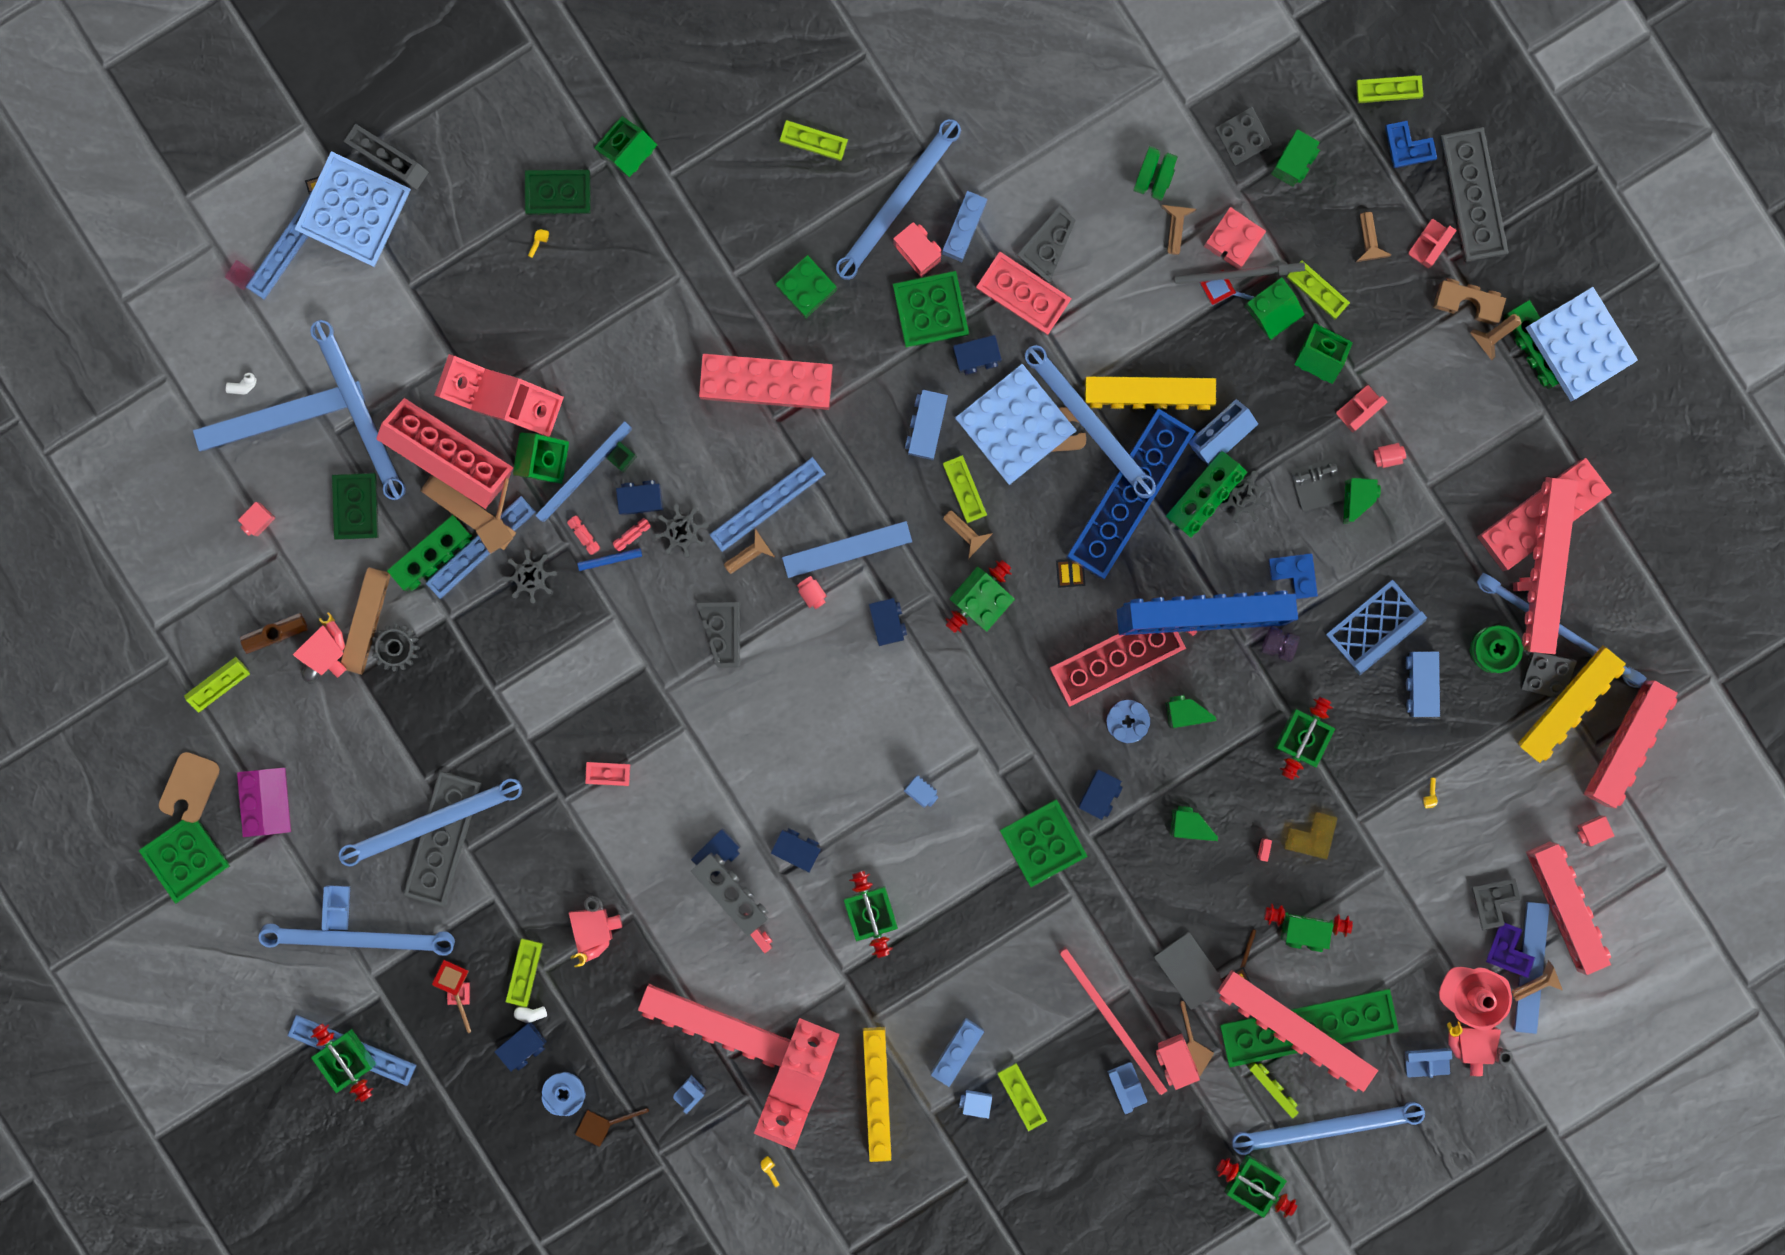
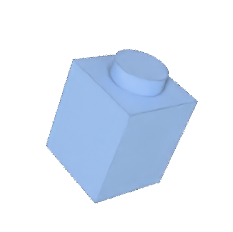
[959,1090,992,1119]

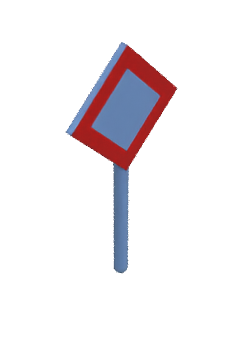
[1199,270,1254,306]

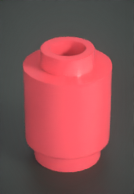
[1373,443,1406,468]
[797,576,827,609]

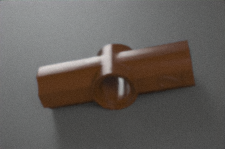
[240,613,308,654]

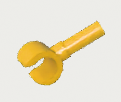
[528,229,549,258]
[1423,778,1438,809]
[761,1156,779,1187]

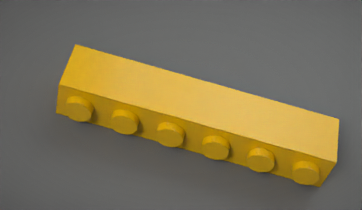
[1085,377,1216,410]
[1517,645,1626,763]
[863,1027,891,1162]

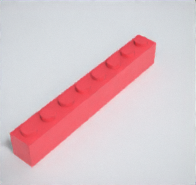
[1522,477,1578,654]
[1217,970,1378,1092]
[638,984,791,1068]

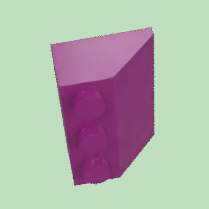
[237,768,291,837]

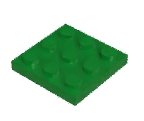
[893,271,969,348]
[1000,799,1088,887]
[139,820,230,904]

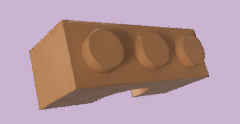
[1433,279,1506,326]

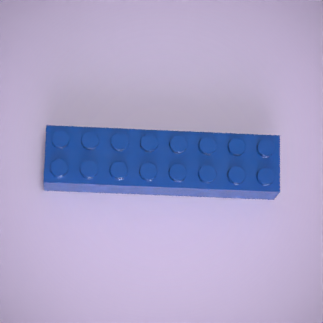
[1066,408,1195,580]
[1117,591,1298,636]

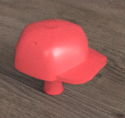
[1439,967,1512,1031]

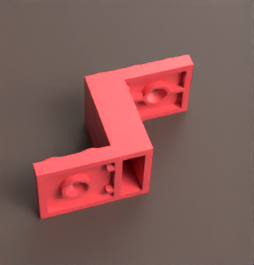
[434,354,564,437]
[754,1018,840,1150]

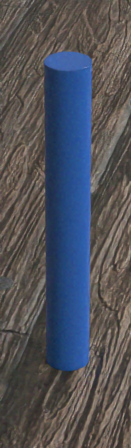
[578,548,643,571]

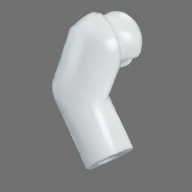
[226,373,256,395]
[514,1006,547,1023]

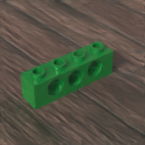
[1503,300,1559,389]
[1165,451,1247,538]
[387,515,473,591]

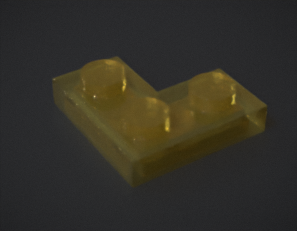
[1284,812,1337,859]

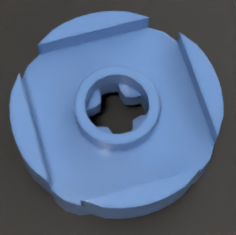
[1106,700,1150,743]
[542,1072,586,1116]

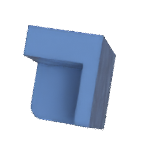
[322,885,350,930]
[1405,1048,1452,1078]
[1107,1062,1147,1114]
[673,1075,707,1114]

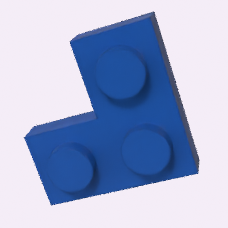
[1385,121,1437,168]
[1269,554,1318,599]

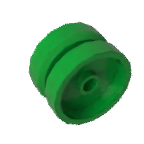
[1133,146,1178,201]
[1470,625,1523,673]

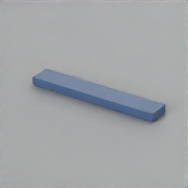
[246,190,313,300]
[535,421,632,522]
[709,457,826,552]
[426,496,536,599]
[782,521,912,578]
[1514,902,1550,1034]
[288,1015,416,1086]

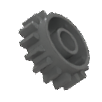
[371,624,420,671]

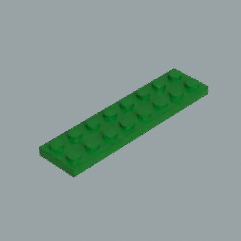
[1220,988,1399,1068]

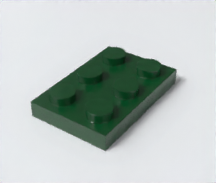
[525,170,591,215]
[332,473,379,540]

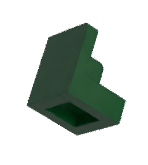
[607,441,637,473]

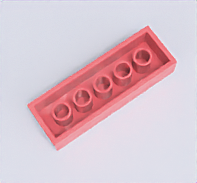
[699,354,833,410]
[376,398,514,509]
[1477,458,1612,571]
[1049,632,1186,707]
[1583,681,1678,808]
[1526,842,1611,975]

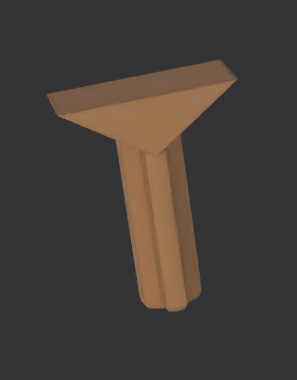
[1161,205,1197,255]
[1355,212,1391,263]
[1470,314,1522,360]
[943,511,993,559]
[724,529,775,574]
[1512,959,1563,1001]

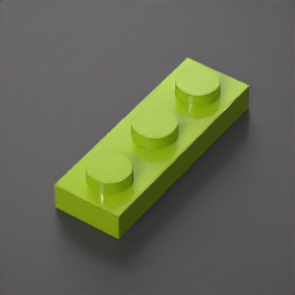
[1356,75,1423,103]
[780,120,848,161]
[1287,260,1350,320]
[943,455,987,523]
[184,657,250,713]
[506,938,543,1007]
[1247,1062,1299,1119]
[997,1063,1047,1131]

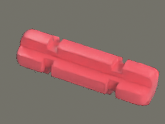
[567,516,600,555]
[613,518,651,552]

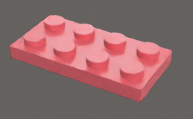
[976,252,1072,335]

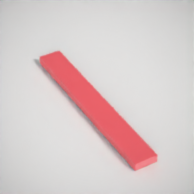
[1059,947,1167,1095]

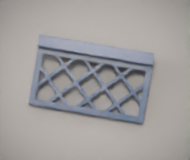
[1326,580,1427,676]

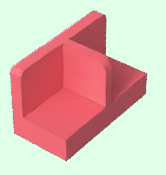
[1408,219,1457,269]
[1336,385,1388,433]

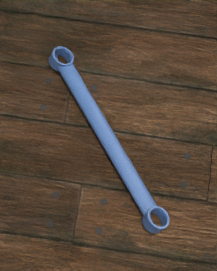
[836,119,961,280]
[310,320,406,500]
[1025,345,1156,498]
[1477,573,1647,688]
[339,778,522,866]
[259,924,455,956]
[1232,1102,1425,1155]

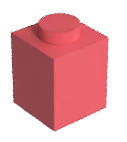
[238,502,275,536]
[1577,816,1614,847]

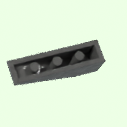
[344,124,429,190]

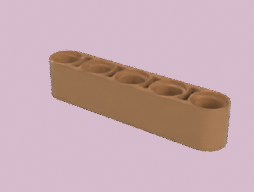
[420,475,516,550]
[341,567,390,675]

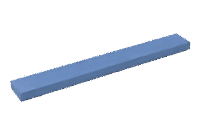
[193,381,365,452]

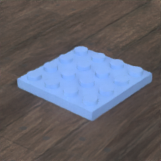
[295,151,411,268]
[1526,287,1638,401]
[955,364,1077,485]

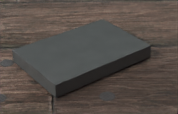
[1153,932,1222,1010]

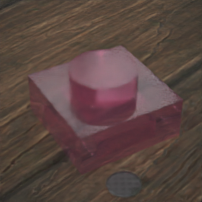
[225,260,256,290]

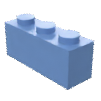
[942,191,987,262]
[905,390,948,460]
[1189,399,1258,466]
[1406,652,1440,717]
[931,1018,984,1087]

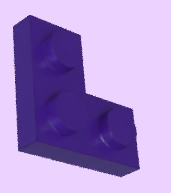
[1486,923,1536,978]

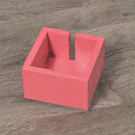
[1204,207,1266,269]
[893,222,942,277]
[1156,1033,1200,1090]

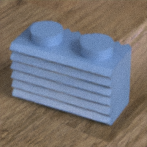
[904,775,938,808]

